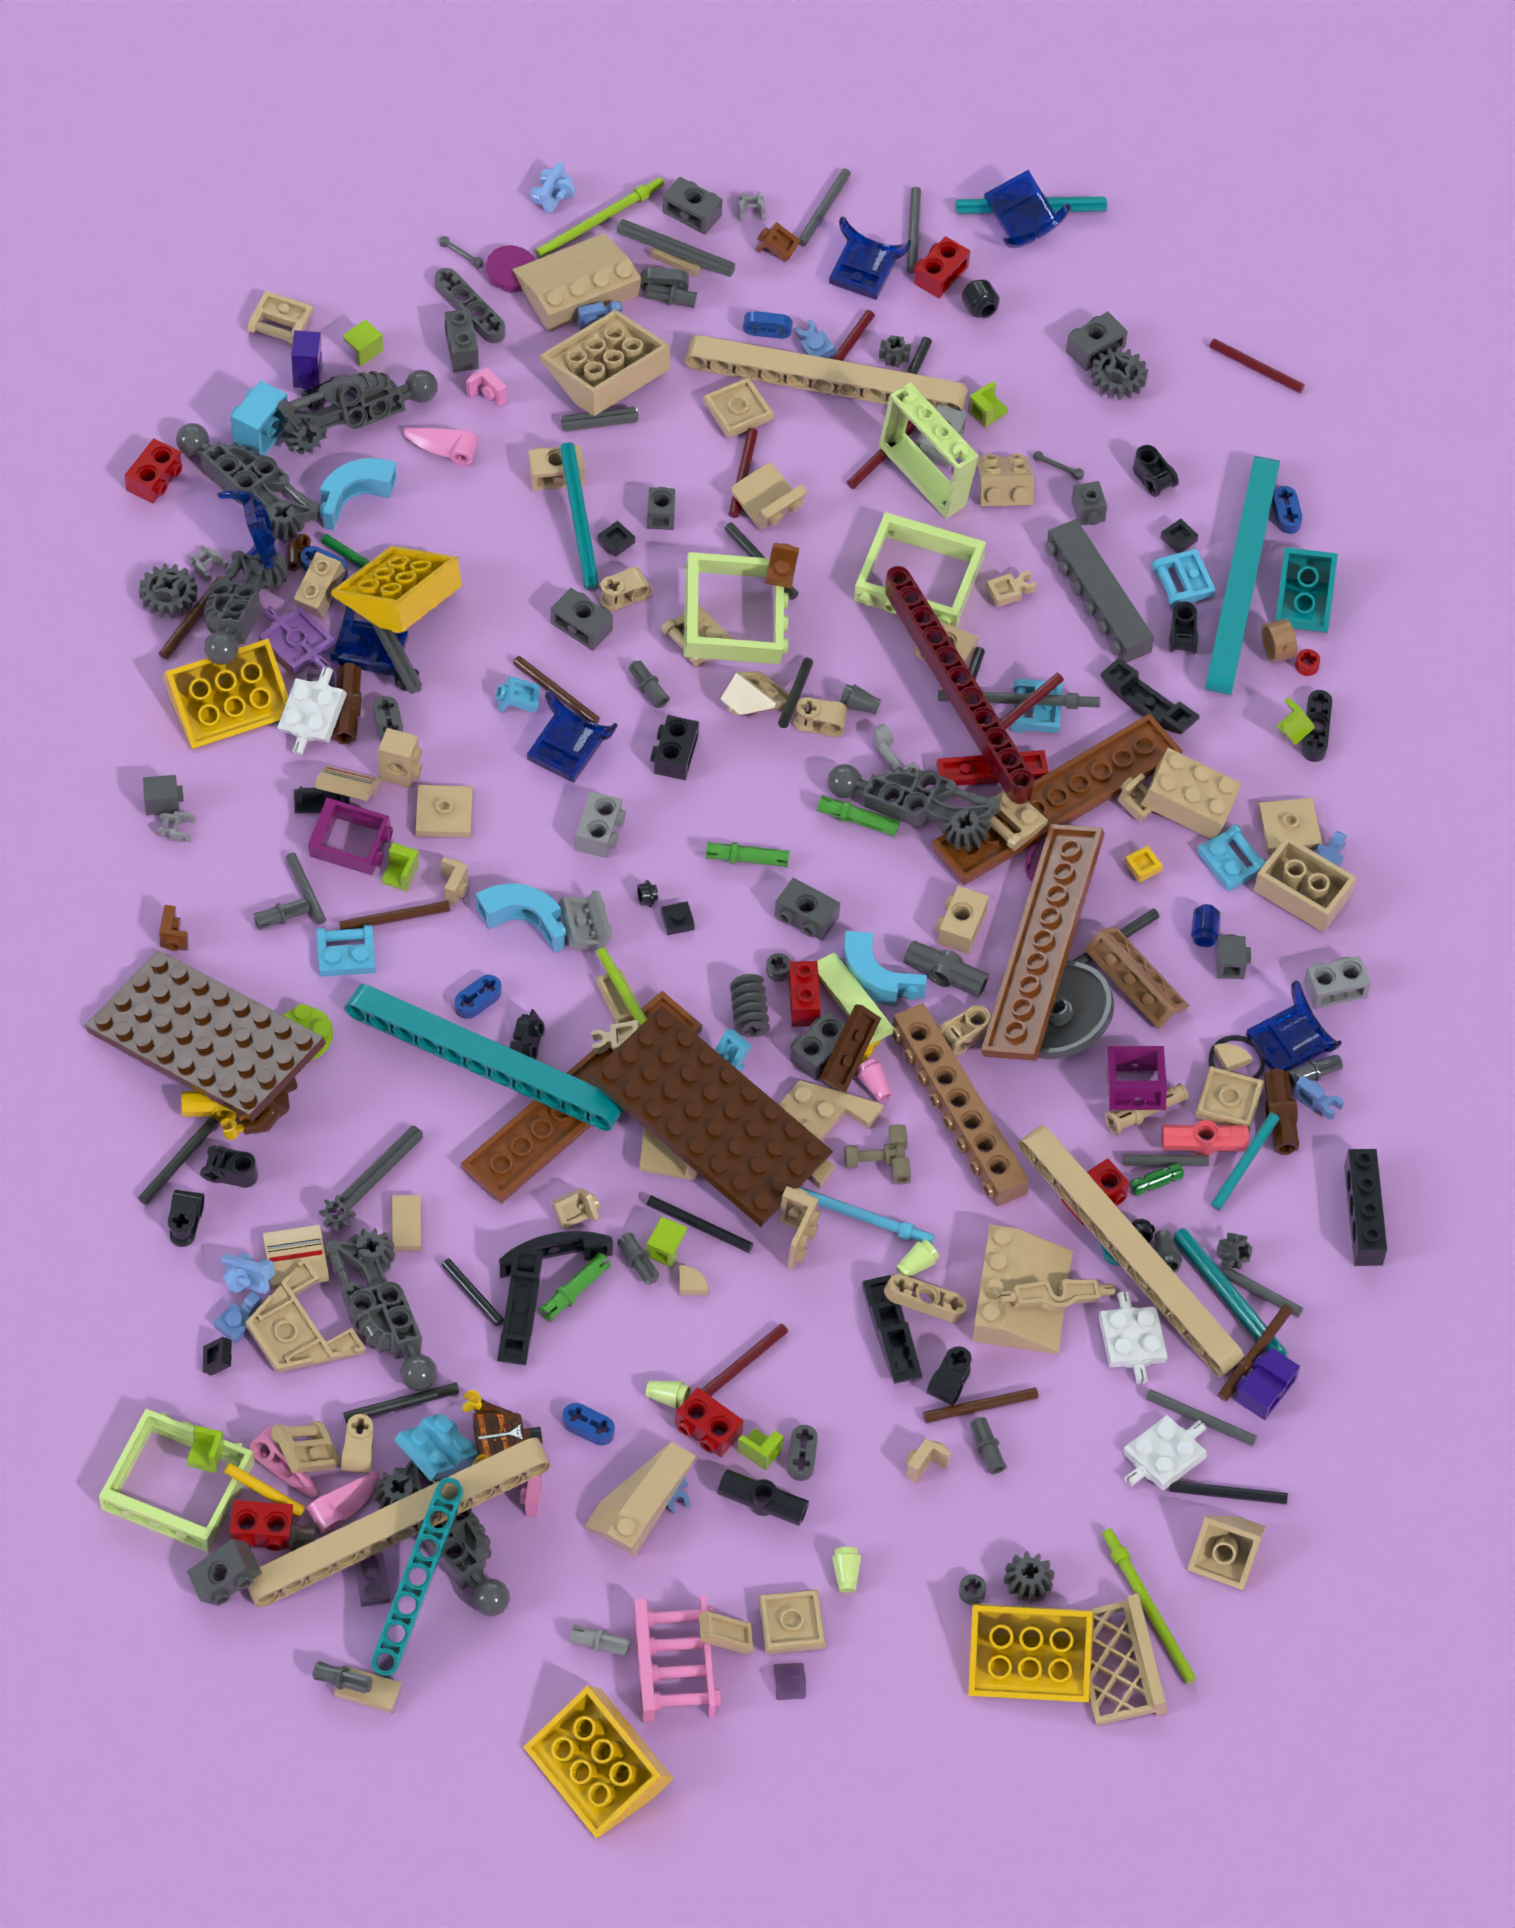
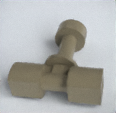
[844,1124,911,1184]

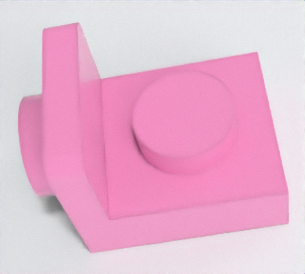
[466,367,507,407]
[514,1475,542,1517]

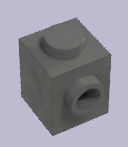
[1071,481,1107,526]
[143,775,184,815]
[1215,934,1251,979]

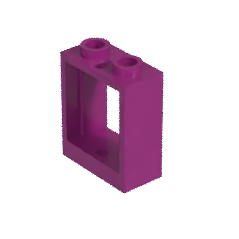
[308,798,393,875]
[1107,1046,1167,1110]

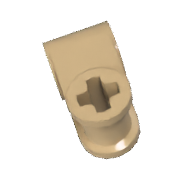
[599,566,652,611]
[793,697,847,737]
[939,1005,990,1056]
[341,1414,373,1474]

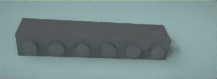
[1045,519,1154,663]

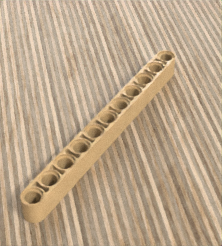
[684,335,968,411]
[1018,1125,1244,1377]
[247,1438,551,1607]

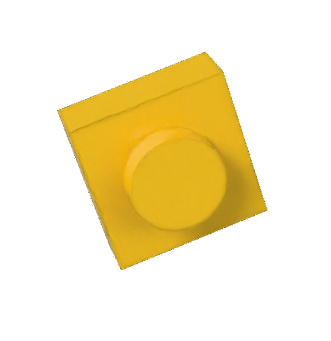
[1124,846,1163,883]

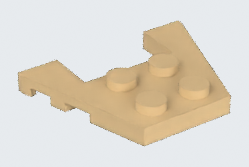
[779,1080,884,1188]
[245,1257,366,1373]

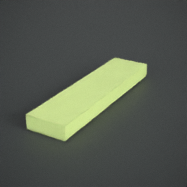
[818,952,894,1045]

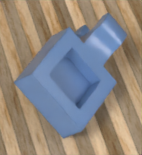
[1314,830,1347,867]
[1293,1075,1344,1120]
[213,1291,262,1344]

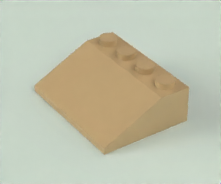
[512,233,641,332]
[539,309,670,416]
[972,1224,1073,1354]

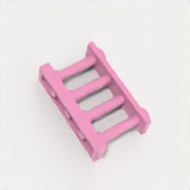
[634,1595,721,1722]

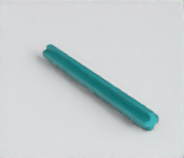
[955,196,1107,214]
[560,442,599,590]
[1173,1228,1287,1356]

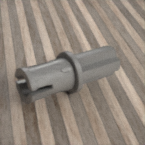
[569,1624,630,1656]

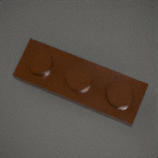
[819,1004,881,1093]

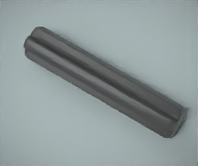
[561,407,639,431]

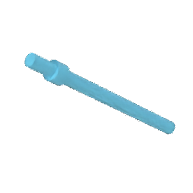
[799,1187,936,1245]

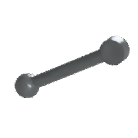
[439,236,483,268]
[1033,451,1084,480]

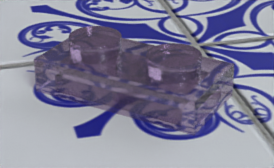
[354,1551,391,1607]

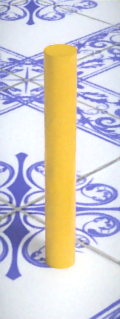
[223,1462,305,1517]

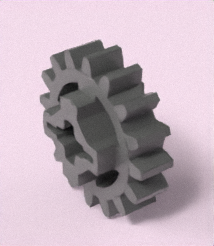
[1091,347,1148,400]
[139,563,198,618]

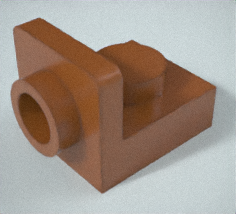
[755,222,801,262]
[765,543,799,589]
[159,905,189,951]

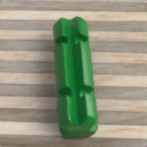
[1130,1163,1184,1196]

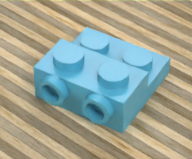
[394,1413,479,1481]

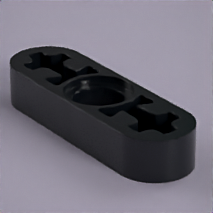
[1302,690,1332,762]

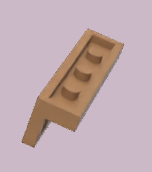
[1084,926,1190,1029]

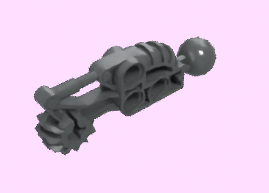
[277,370,438,455]
[176,423,321,543]
[204,549,288,665]
[827,764,1001,852]
[325,1228,438,1391]
[374,1460,510,1616]

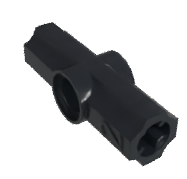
[717,1469,809,1526]

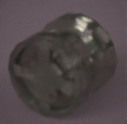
[289,1522,316,1551]

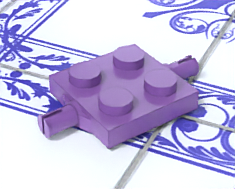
[258,606,335,674]

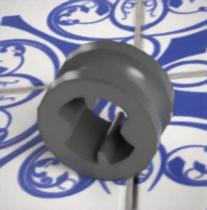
[766,953,790,982]
[959,1574,986,1605]

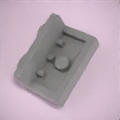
[558,890,612,951]

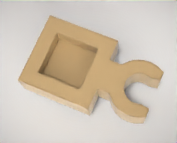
[986,571,1037,607]
[591,1020,640,1054]

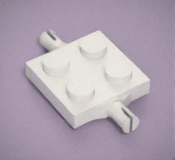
[278,666,347,756]
[1098,1291,1168,1384]
[1124,1415,1207,1491]

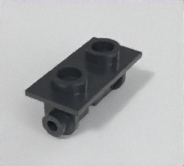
[294,786,350,813]
[510,1009,545,1060]

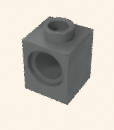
[647,487,675,530]

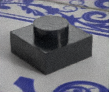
[1160,519,1199,554]
[598,520,635,557]
[661,901,695,936]
[203,1337,232,1376]

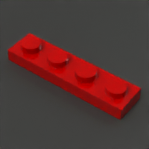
[936,750,1049,786]

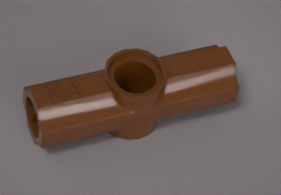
[332,663,362,744]
[1264,1069,1299,1155]

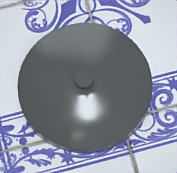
[1038,961,1114,1059]

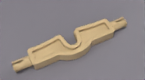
[995,1279,1115,1311]

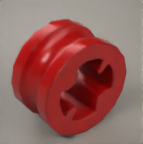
[1295,649,1320,676]

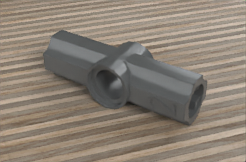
[903,940,989,997]

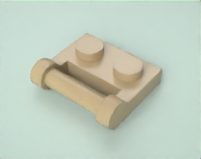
[247,291,314,345]
[661,604,732,667]
[990,790,1048,851]
[271,1421,341,1474]

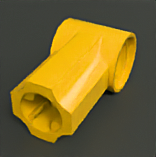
[181,1091,237,1122]

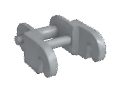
[739,192,765,221]
[188,545,228,581]
[156,811,196,842]

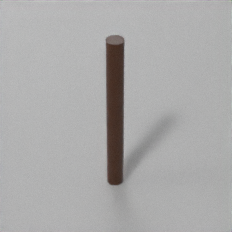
[158,576,222,659]
[513,656,600,726]
[339,900,450,930]
[1217,1304,1293,1402]
[923,1387,1038,1423]

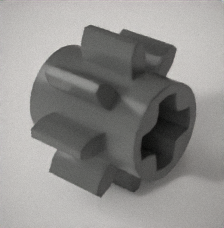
[879,335,911,368]
[319,1195,356,1232]
[1216,1233,1252,1269]

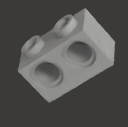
[575,791,626,858]
[1304,956,1371,1010]

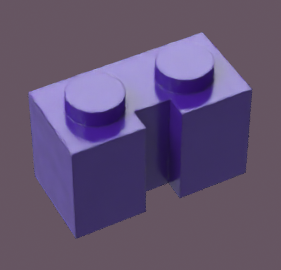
[291,330,322,389]
[1236,1347,1300,1420]

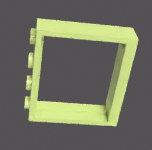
[879,382,979,519]
[854,512,986,628]
[684,552,788,664]
[99,1409,254,1553]

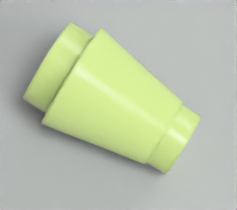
[896,1239,939,1277]
[646,1380,691,1409]
[832,1547,861,1593]

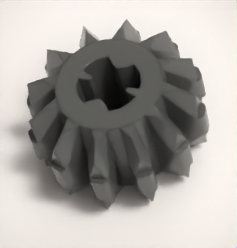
[1004,1551,1055,1603]

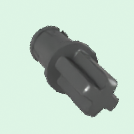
[645,283,697,309]
[628,660,670,708]
[253,899,310,930]
[1287,1055,1343,1088]
[617,1233,659,1285]
[970,1417,1007,1475]
[312,1661,373,1693]

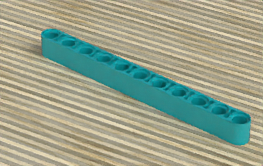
[1205,455,1280,695]
[345,984,624,1131]

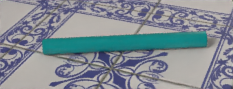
[1210,1113,1280,1211]

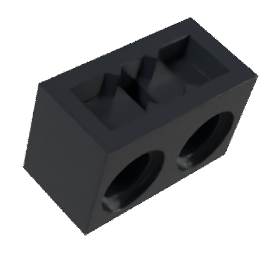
[650,715,699,781]

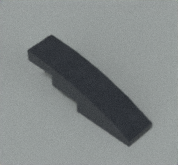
[862,1275,923,1384]

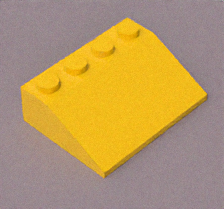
[331,545,462,633]
[162,638,289,749]
[968,1604,1094,1702]
[523,1685,674,1838]

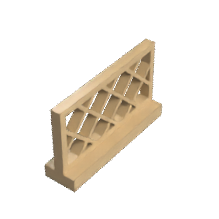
[1088,1593,1168,1726]

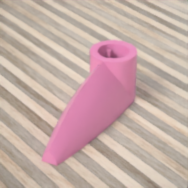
[404,428,478,466]
[250,1425,319,1499]
[306,1471,380,1534]

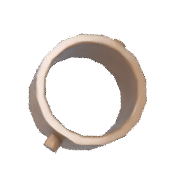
[1261,619,1298,663]

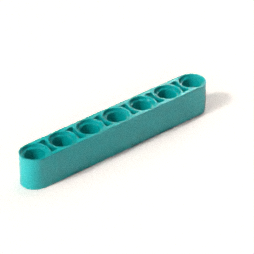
[371,1477,464,1676]

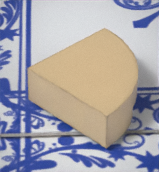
[1214,1043,1252,1071]
[679,1265,709,1295]

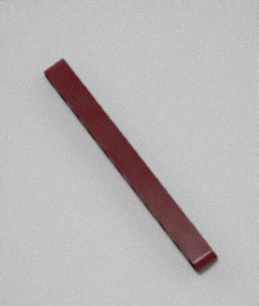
[885,566,1034,804]

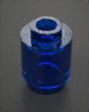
[1191,904,1221,947]

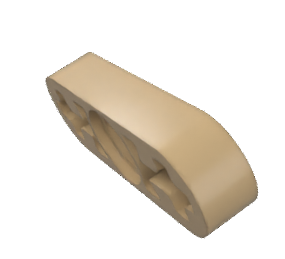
[884,1274,967,1322]

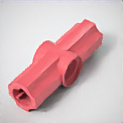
[1161,1120,1249,1155]

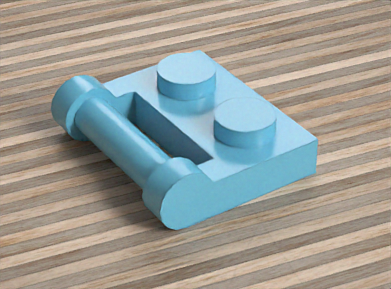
[1151,549,1216,609]
[1010,679,1063,733]
[1197,824,1267,892]
[316,925,376,977]

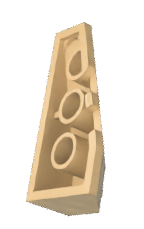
[584,1442,697,1557]

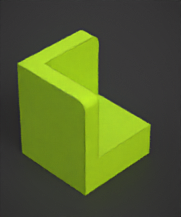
[343,319,383,366]
[968,381,1008,428]
[1276,697,1315,745]
[382,842,419,892]
[646,1216,687,1268]
[187,1426,224,1473]
[737,1429,784,1470]

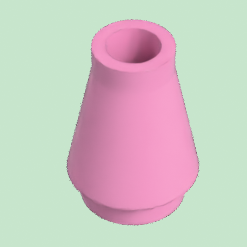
[856,1058,893,1102]

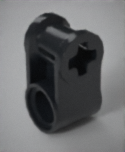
[1133,445,1179,497]
[1169,601,1198,654]
[200,1145,258,1188]
[168,1190,205,1247]
[926,1346,972,1405]

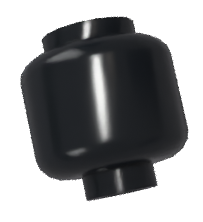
[962,279,1000,318]

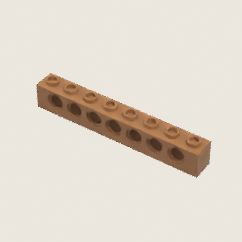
[891,1003,1029,1207]

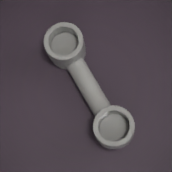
[874,724,921,772]

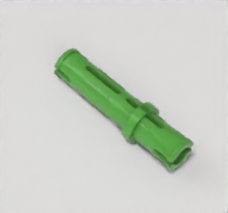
[817,795,900,837]
[705,841,790,868]
[539,1253,611,1322]

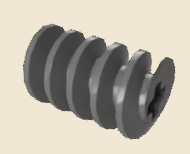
[730,974,770,1037]

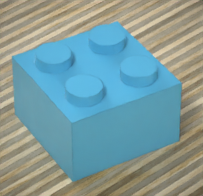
[230,380,287,456]

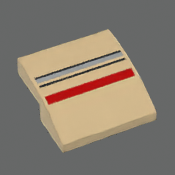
[315,765,383,801]
[263,1225,329,1290]

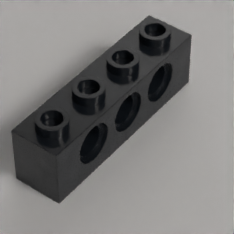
[1344,1149,1387,1266]

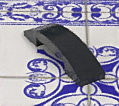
[1101,658,1200,735]
[499,1231,613,1278]
[497,1247,543,1366]

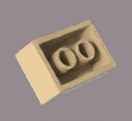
[1140,748,1242,839]
[1254,836,1357,933]

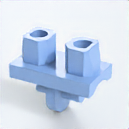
[530,162,576,214]
[221,1253,275,1294]

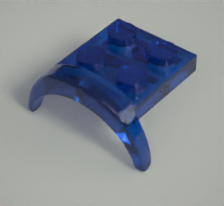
[984,170,1071,248]
[829,216,912,300]
[217,490,278,570]
[329,606,409,677]
[527,690,618,783]
[1246,981,1342,1071]

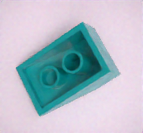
[1275,547,1338,633]

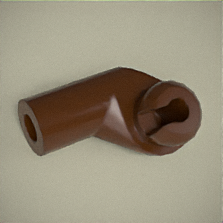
[285,534,311,571]

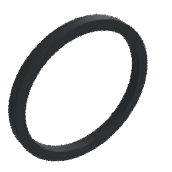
[1208,1035,1265,1079]

